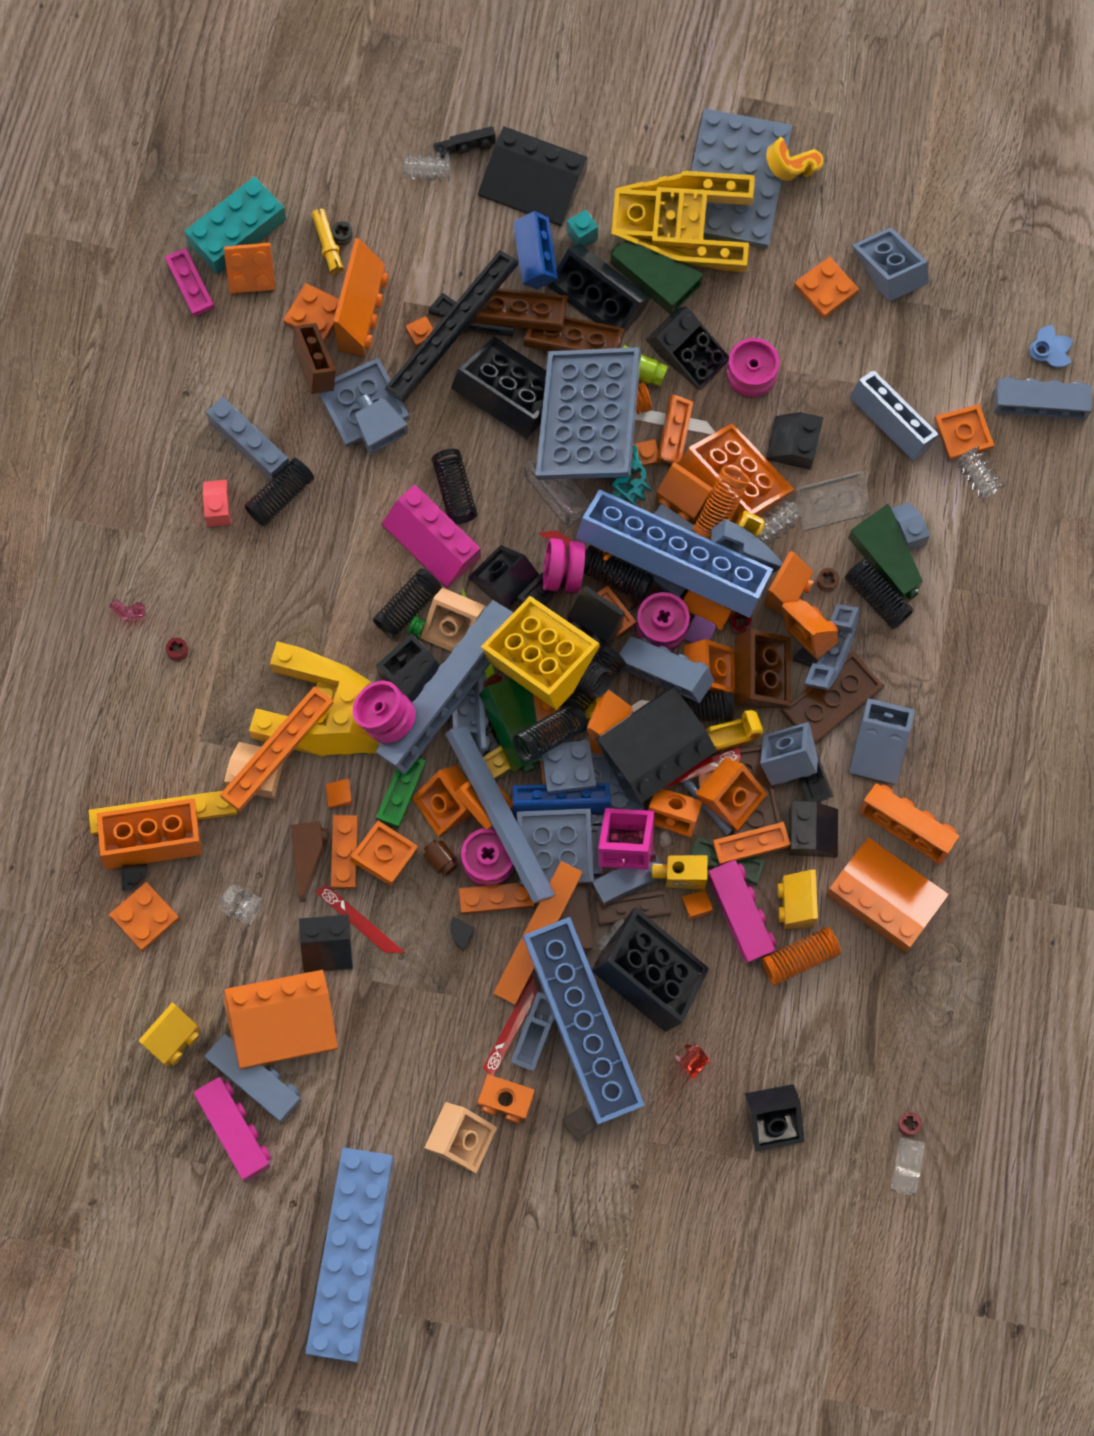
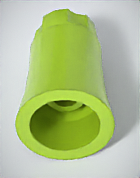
[623,345,668,387]

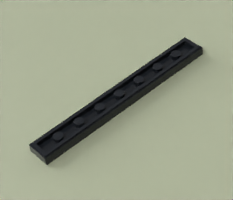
[384,250,519,403]

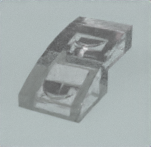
[891,1137,925,1196]

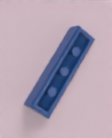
[512,783,611,816]

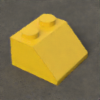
[777,870,818,929]
[138,1002,200,1068]

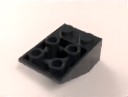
[645,306,729,390]
[376,634,440,702]

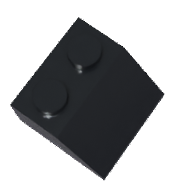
[766,412,823,470]
[468,545,539,607]
[567,586,625,647]
[789,801,838,857]
[299,915,353,973]
[745,1084,805,1151]

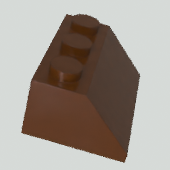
[735,629,791,709]

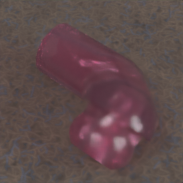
[109,599,145,621]

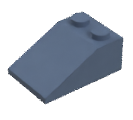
[852,227,929,301]

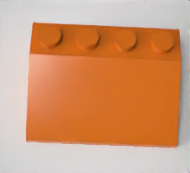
[333,238,389,357]
[678,423,794,523]
[826,837,949,953]
[223,970,338,1070]

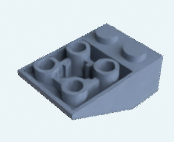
[849,698,915,785]

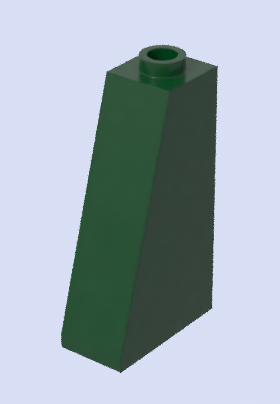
[610,240,703,314]
[848,504,923,600]
[479,678,543,774]

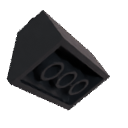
[547,244,651,332]

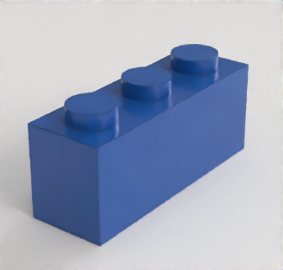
[514,211,558,290]

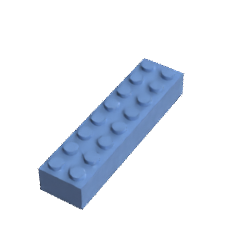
[576,489,773,618]
[522,917,645,1124]
[305,1147,394,1364]

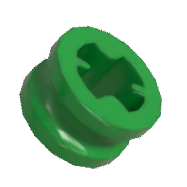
[407,616,426,640]

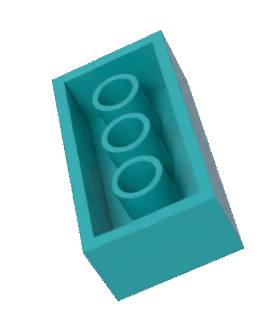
[184,176,286,275]

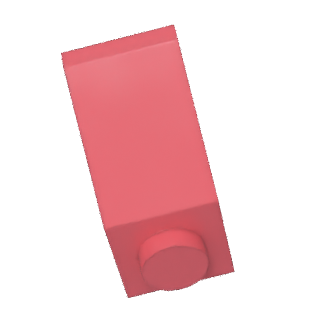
[203,480,231,527]

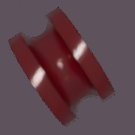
[730,612,752,635]
[165,638,188,661]
[898,1112,922,1137]

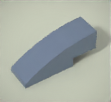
[711,519,783,574]
[592,853,661,907]
[511,992,554,1071]

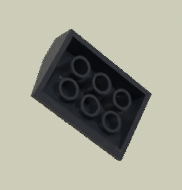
[478,126,588,227]
[451,336,546,439]
[595,686,717,804]
[591,907,709,1032]

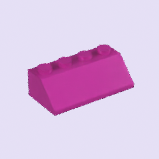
[382,485,481,589]

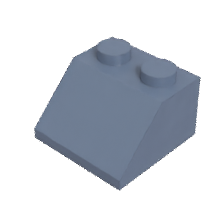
[760,722,818,786]

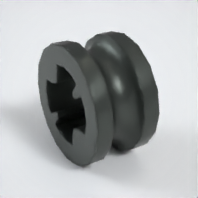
[332,221,353,245]

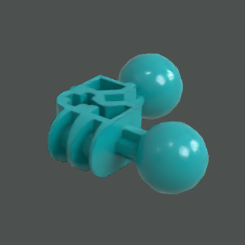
[611,445,653,506]

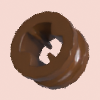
[817,568,839,592]

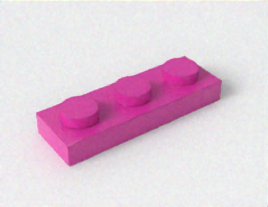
[165,248,214,317]

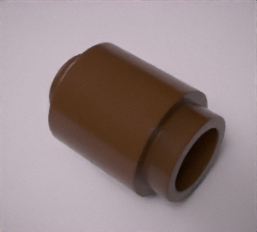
[423,840,459,877]

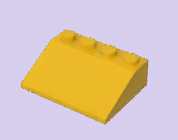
[481,596,600,710]

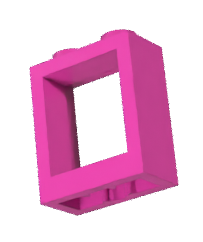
[598,808,654,870]

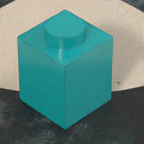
[566,210,598,247]

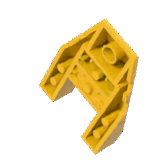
[611,171,755,272]
[249,641,380,757]

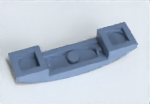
[805,604,860,690]

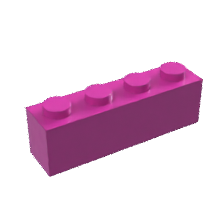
[707,860,776,964]
[193,1077,272,1182]

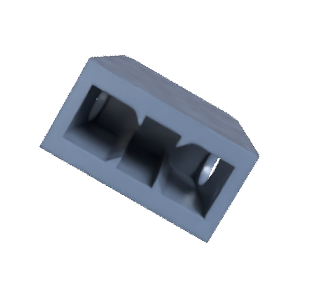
[355,395,408,455]

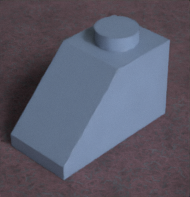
[891,503,930,551]

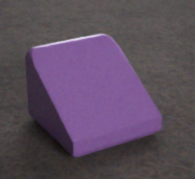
[684,615,717,643]

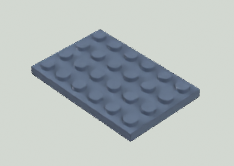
[691,108,792,249]
[536,347,641,480]

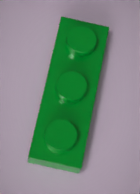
[376,758,427,828]

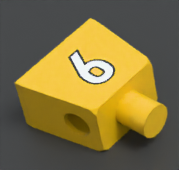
[652,855,708,890]

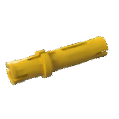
[311,209,344,275]

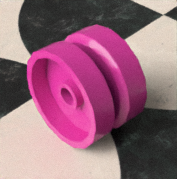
[726,338,780,398]
[543,538,585,594]
[636,592,690,651]
[353,680,416,744]
[461,828,514,886]

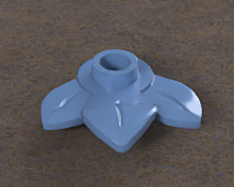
[1029,325,1073,368]

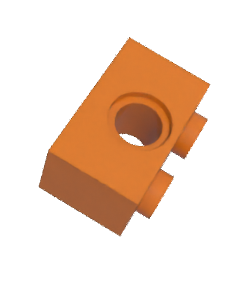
[648,789,703,837]
[478,1074,535,1124]

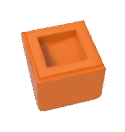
[326,779,352,808]
[682,890,713,920]

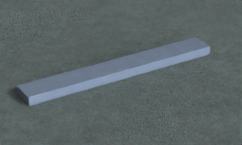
[445,727,555,903]

